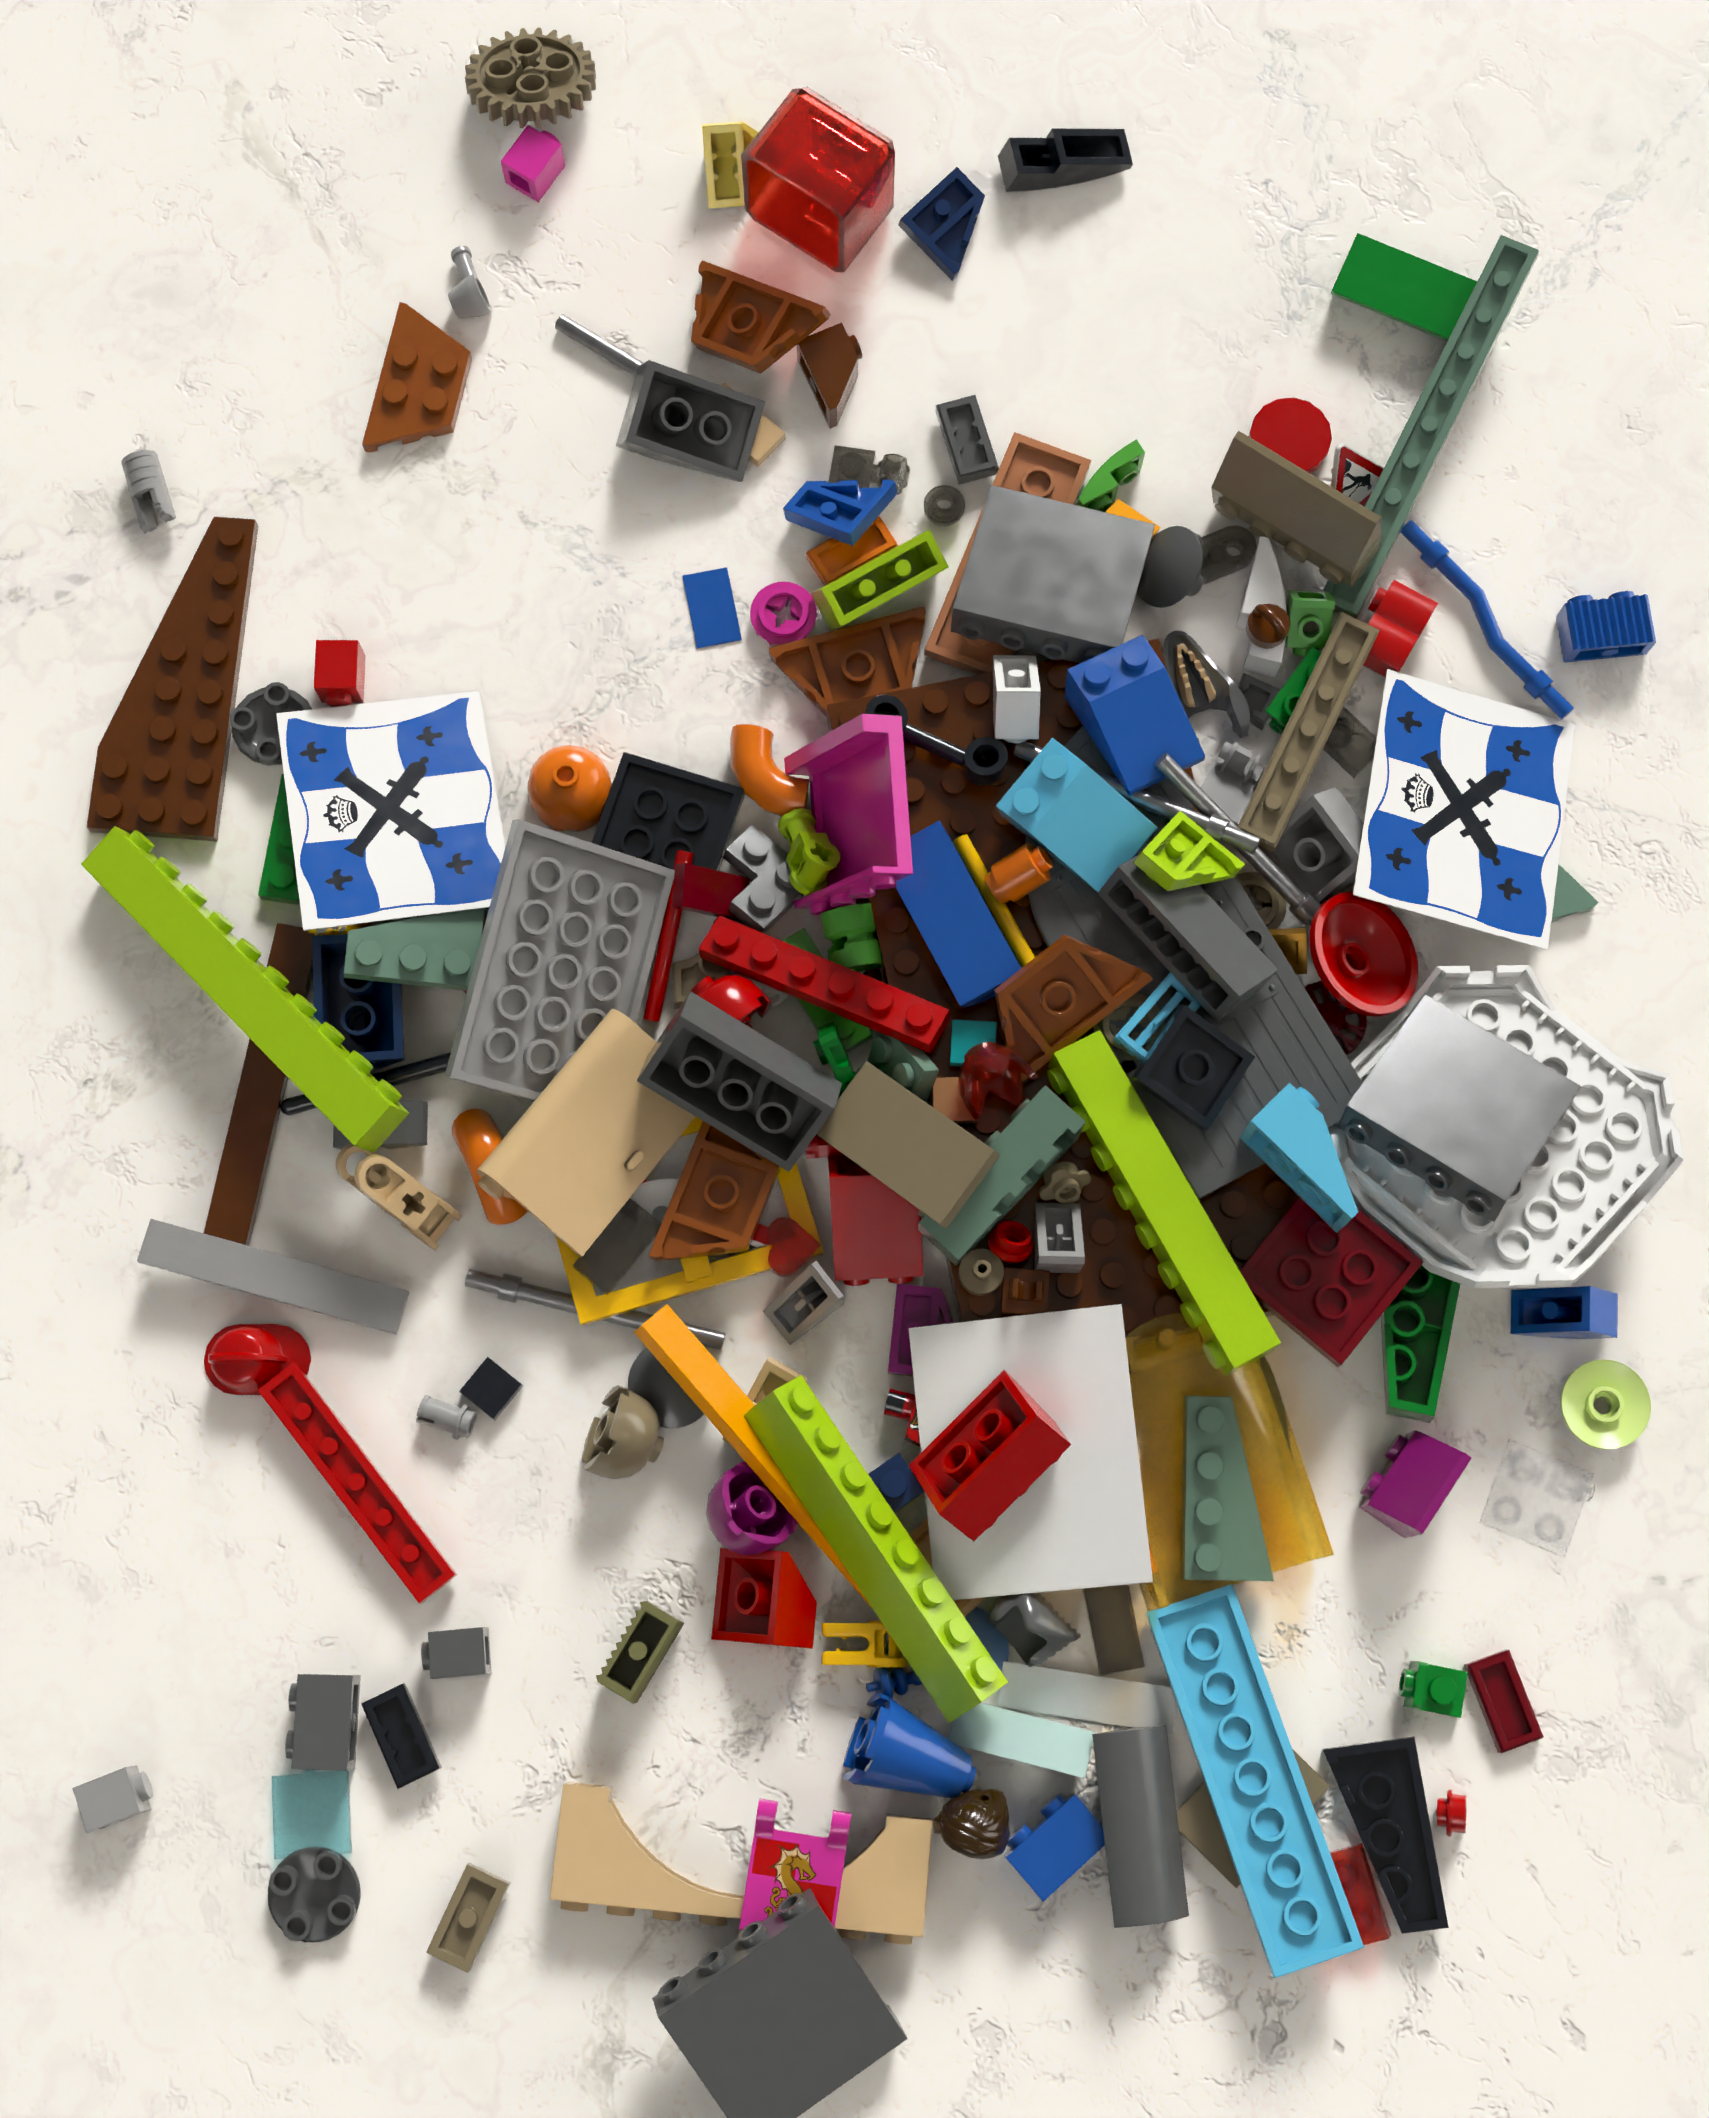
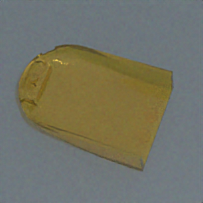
[1125,1313,1334,1611]

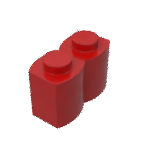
[1362,580,1438,678]

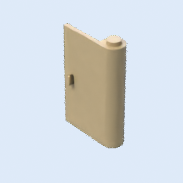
[477,1009,696,1257]

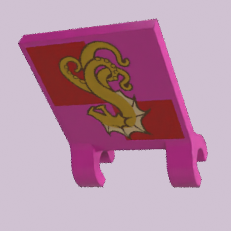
[739,1798,851,1930]

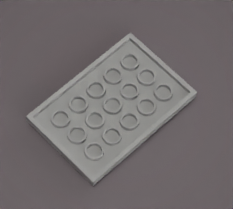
[445,819,675,1101]

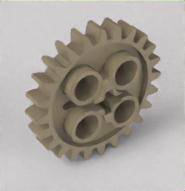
[465,27,596,128]

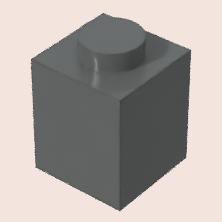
[421,1627,492,1679]

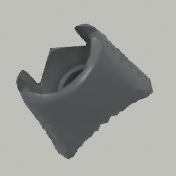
[988,1593,1081,1667]

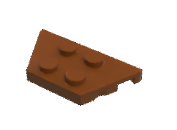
[691,260,831,374]
[362,302,472,452]
[769,606,926,717]
[994,934,1153,1086]
[649,1121,780,1261]

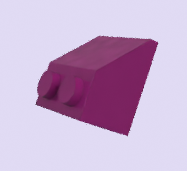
[1359,1430,1472,1538]

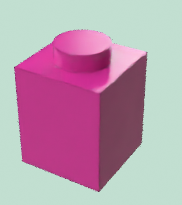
[500,125,565,203]

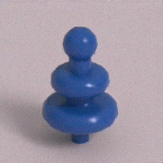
[866,1667,922,1699]

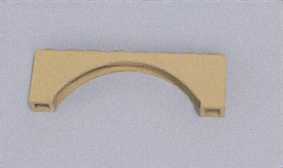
[550,1782,933,1944]

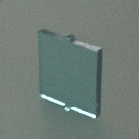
[272,1770,352,1859]

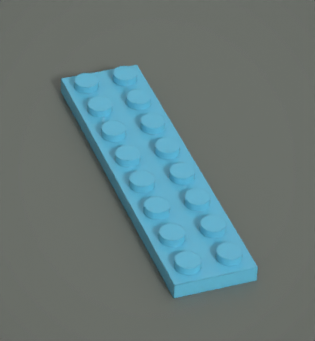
[1145,1584,1364,1978]

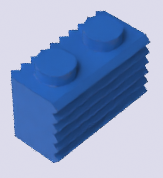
[1556,591,1656,663]

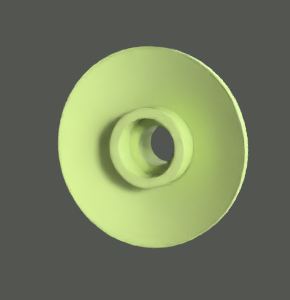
[1560,1359,1651,1450]

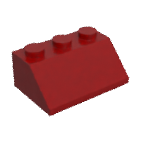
[909,1370,1071,1542]

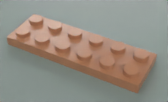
[924,432,1091,675]

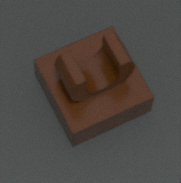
[1001,1267,1050,1316]

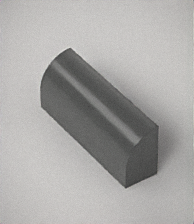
[1098,855,1279,1022]
[1092,1725,1189,1928]

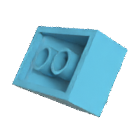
[996,738,1158,893]
[1240,1082,1358,1233]

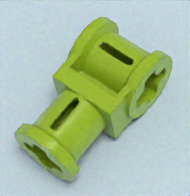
[778,808,840,896]

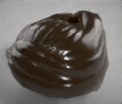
[933,1789,1010,1859]

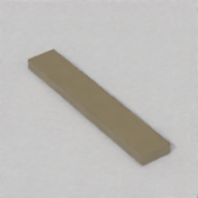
[1237,612,1380,852]

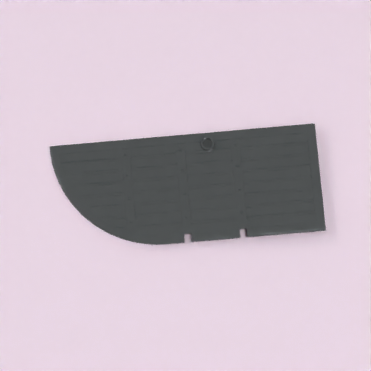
[1025,726,1363,1200]

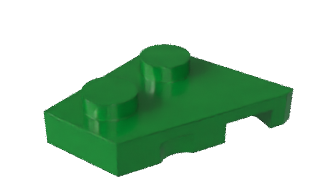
[813,1021,856,1100]

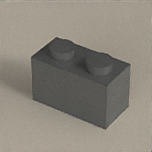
[285,1674,361,1771]

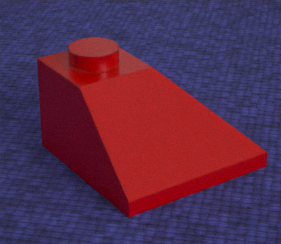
[711,1548,817,1649]

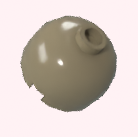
[582,1385,664,1479]

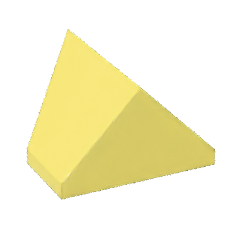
[702,121,784,209]

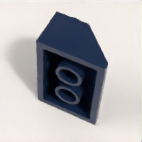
[312,934,405,1072]

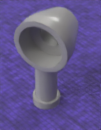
[448,246,492,318]

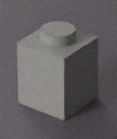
[72,1765,153,1833]

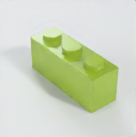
[811,529,949,631]

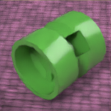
[820,903,883,972]

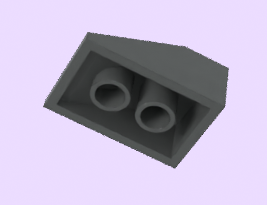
[616,360,765,482]

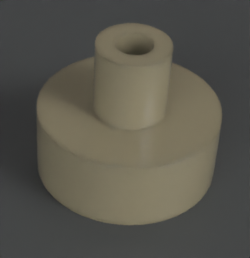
[958,1249,1004,1296]

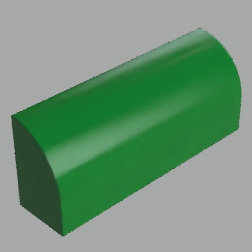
[1331,233,1477,341]

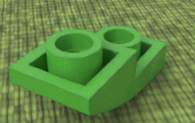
[1077,439,1145,512]

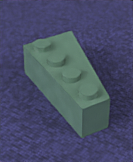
[918,1085,1086,1267]

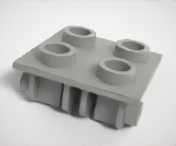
[1201,741,1269,825]

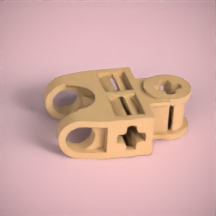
[336,1143,463,1251]

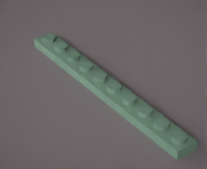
[1323,235,1539,619]

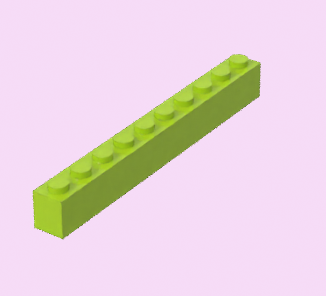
[81,826,409,1153]

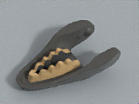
[1164,631,1250,743]

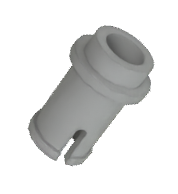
[416,1395,477,1440]

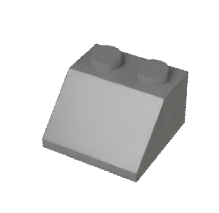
[1258,787,1364,904]

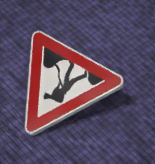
[1331,443,1384,507]

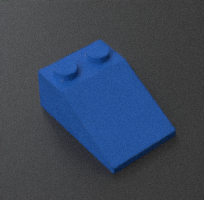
[1065,635,1205,796]

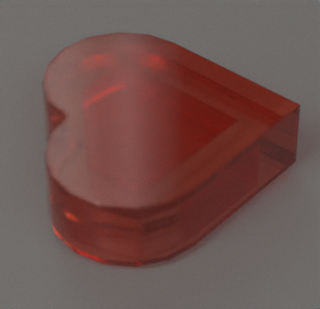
[767,1217,821,1277]

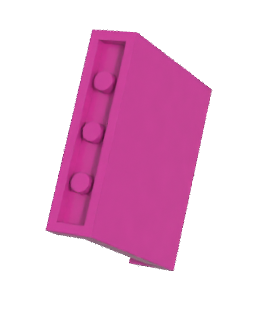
[784,714,913,916]

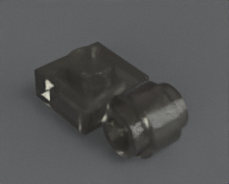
[828,445,910,495]

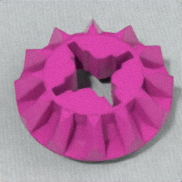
[750,582,817,646]

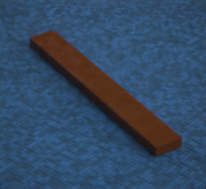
[204,923,315,1246]

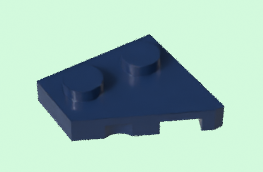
[898,167,985,281]

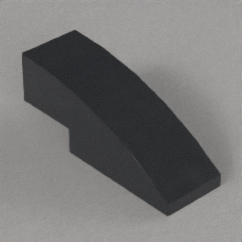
[998,128,1133,192]

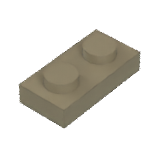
[426,1863,511,1973]

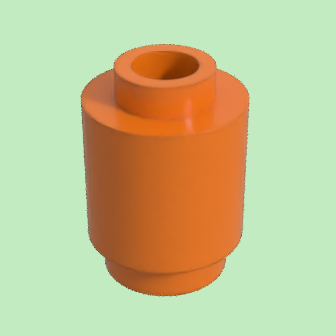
[985,843,1053,904]

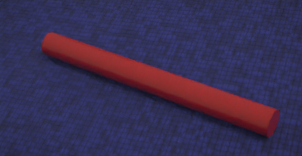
[643,850,694,1022]

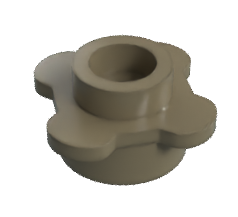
[1039,1162,1091,1203]

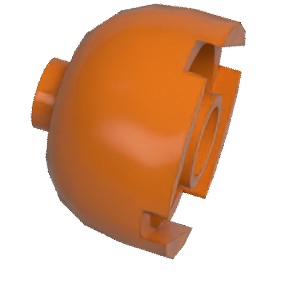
[527,745,612,832]

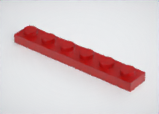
[698,915,951,1053]
[258,1362,457,1604]

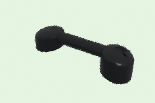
[865,694,1008,786]

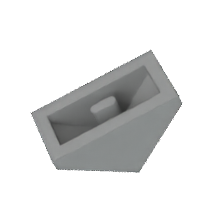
[1034,1202,1085,1273]
[763,1261,844,1345]

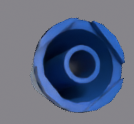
[843,1692,976,1799]

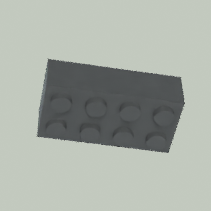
[637,991,842,1172]

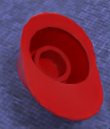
[204,1324,311,1395]

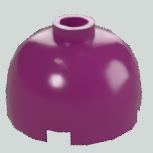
[706,1461,798,1555]

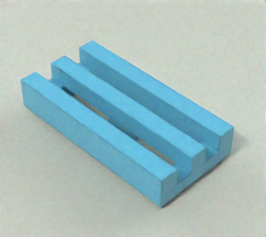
[1113,972,1201,1064]

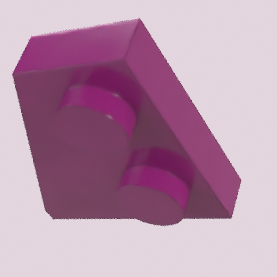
[888,1284,953,1376]

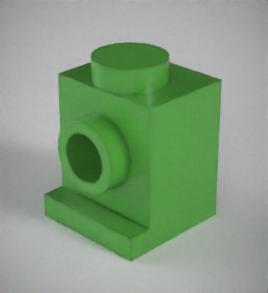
[1285,590,1335,656]

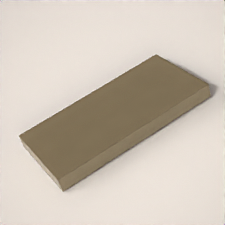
[816,1061,1000,1229]

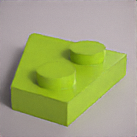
[1133,811,1245,891]

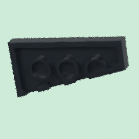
[1323,1736,1449,1934]

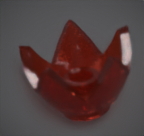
[958,1042,1038,1120]

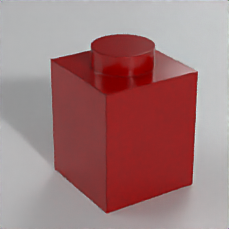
[314,640,366,707]

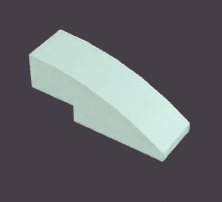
[948,1703,1095,1778]

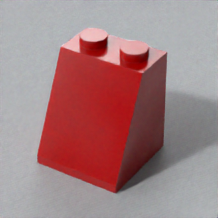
[828,1155,924,1286]

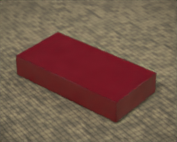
[672,863,750,919]
[1464,1649,1544,1753]

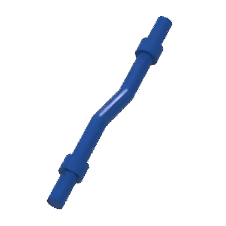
[1400,520,1574,720]

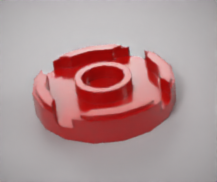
[1248,397,1332,474]

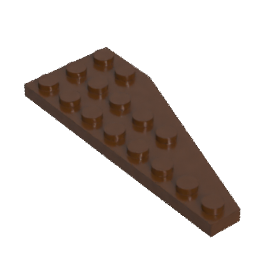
[87,517,259,842]

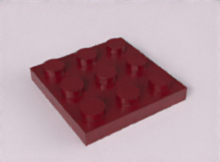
[1239,1197,1423,1367]

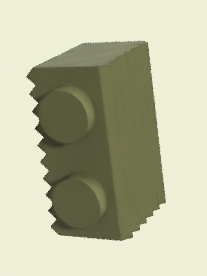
[596,1601,684,1704]

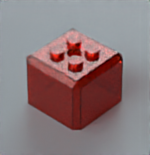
[741,87,895,273]

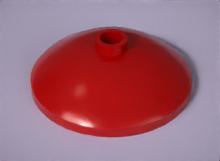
[1309,892,1418,1017]

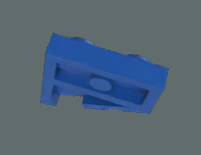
[783,480,898,546]

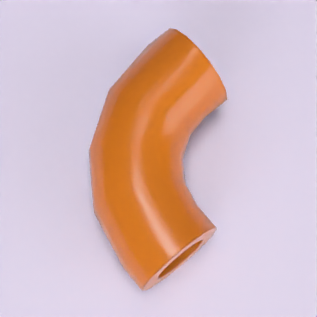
[730,724,809,816]
[451,1108,527,1225]

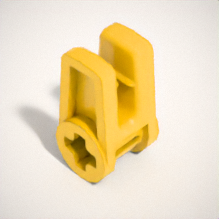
[821,1621,908,1667]

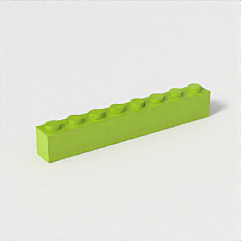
[1047,1030,1281,1377]
[744,1375,1008,1723]

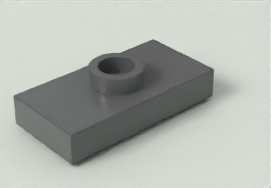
[935,395,999,485]

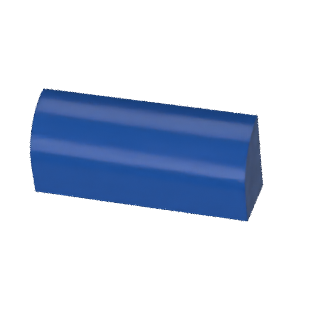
[896,820,1021,1007]

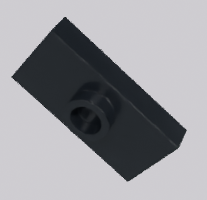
[361,1683,442,1789]

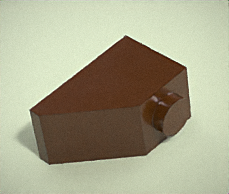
[797,323,863,429]

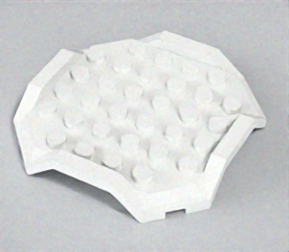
[1328,965,1684,1288]

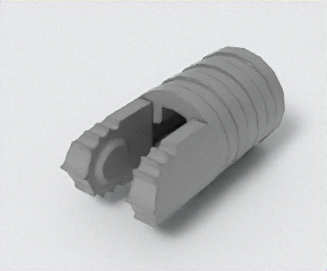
[121,450,176,534]

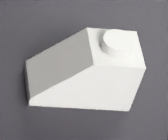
[993,655,1041,743]

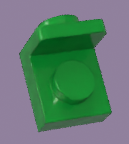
[1399,1661,1468,1718]

